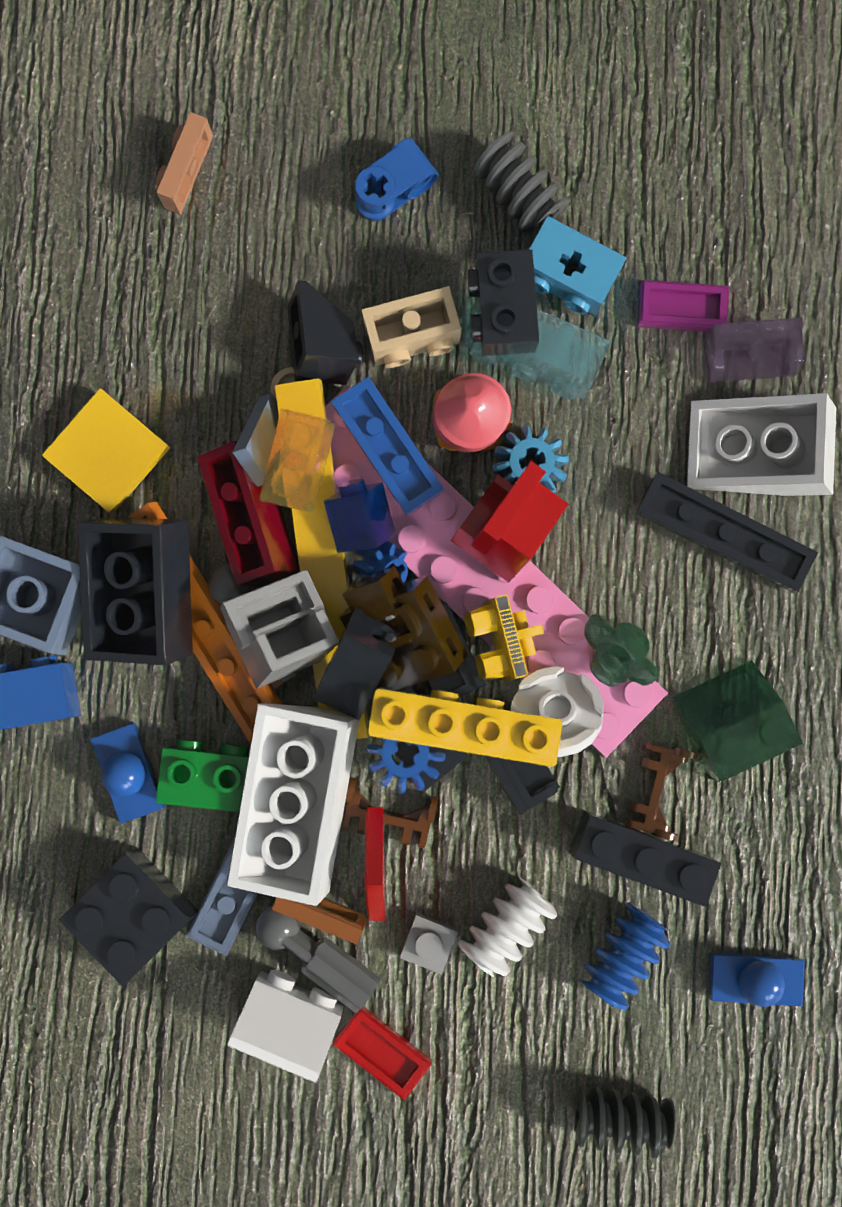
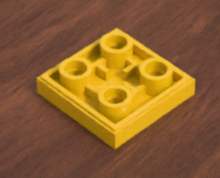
[42,388,170,515]

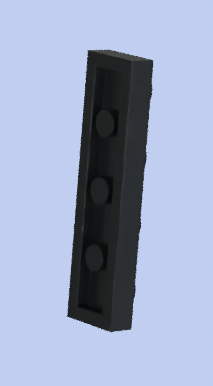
[635,472,818,593]

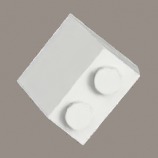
[228,970,344,1083]

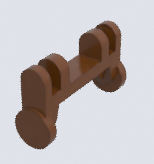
[625,742,699,841]
[341,777,439,849]

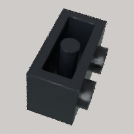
[467,250,539,356]

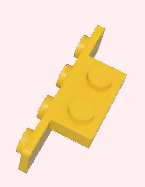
[368,689,562,766]

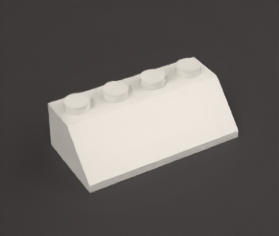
[227,703,360,906]

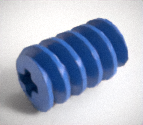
[578,902,671,1010]

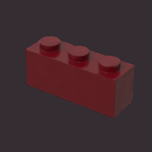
[197,440,300,586]

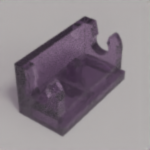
[703,317,804,383]

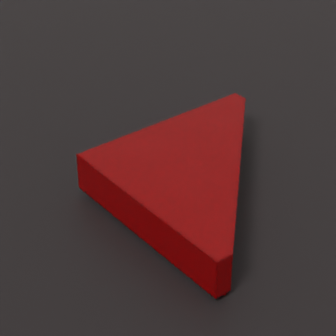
[364,807,385,921]

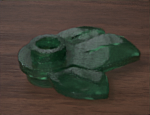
[584,614,660,687]

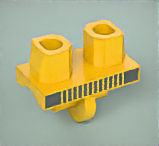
[464,594,544,682]

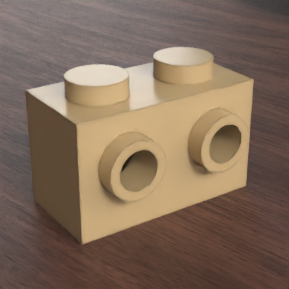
[361,286,461,368]

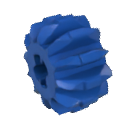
[366,737,445,793]

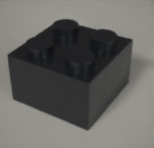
[58,847,199,987]

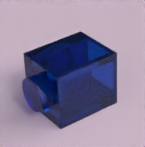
[324,479,396,553]

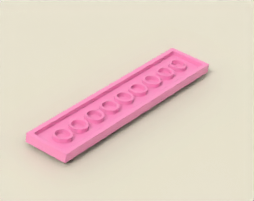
[325,385,668,758]

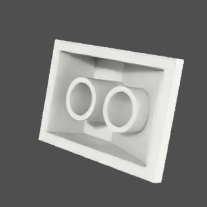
[687,393,836,496]

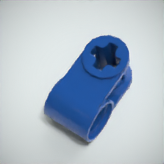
[355,138,439,221]

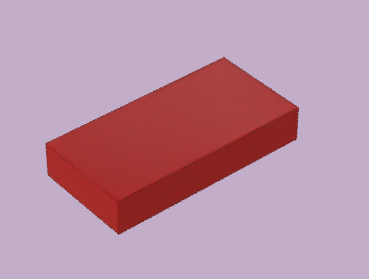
[332,1006,432,1101]

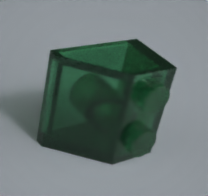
[670,660,803,782]

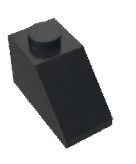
[287,280,363,385]

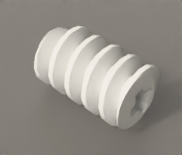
[457,876,557,977]

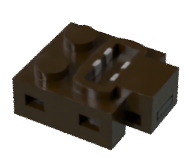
[339,566,468,691]

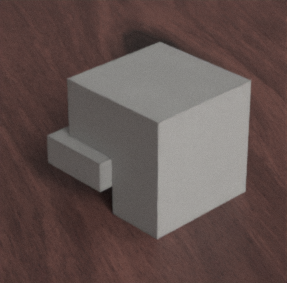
[220,570,339,689]

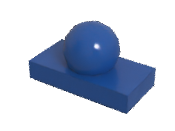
[90,723,166,824]
[709,952,805,1007]

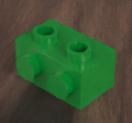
[156,739,250,812]

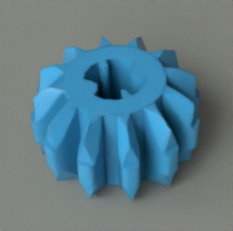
[492,425,569,494]

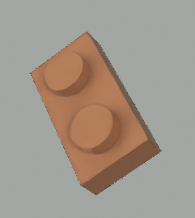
[155,112,213,215]

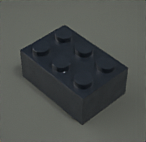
[78,517,193,665]

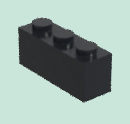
[569,810,722,907]

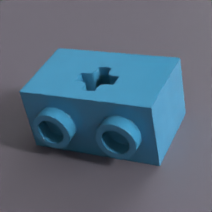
[529,216,627,316]

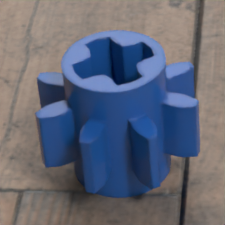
[353,538,408,583]

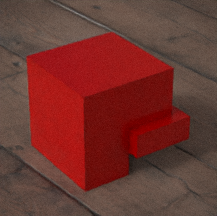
[450,461,569,583]

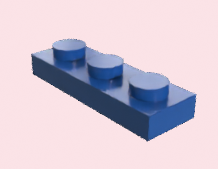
[331,376,444,516]

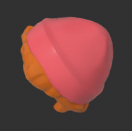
[432,373,512,452]

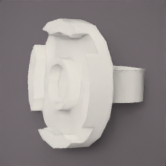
[511,666,604,757]

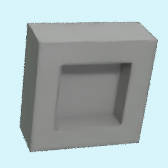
[400,912,458,975]

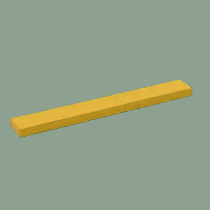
[275,378,370,739]

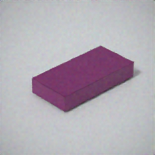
[637,280,729,333]

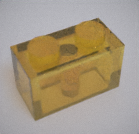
[259,408,336,513]

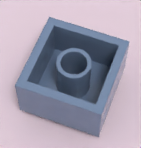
[0,536,82,656]

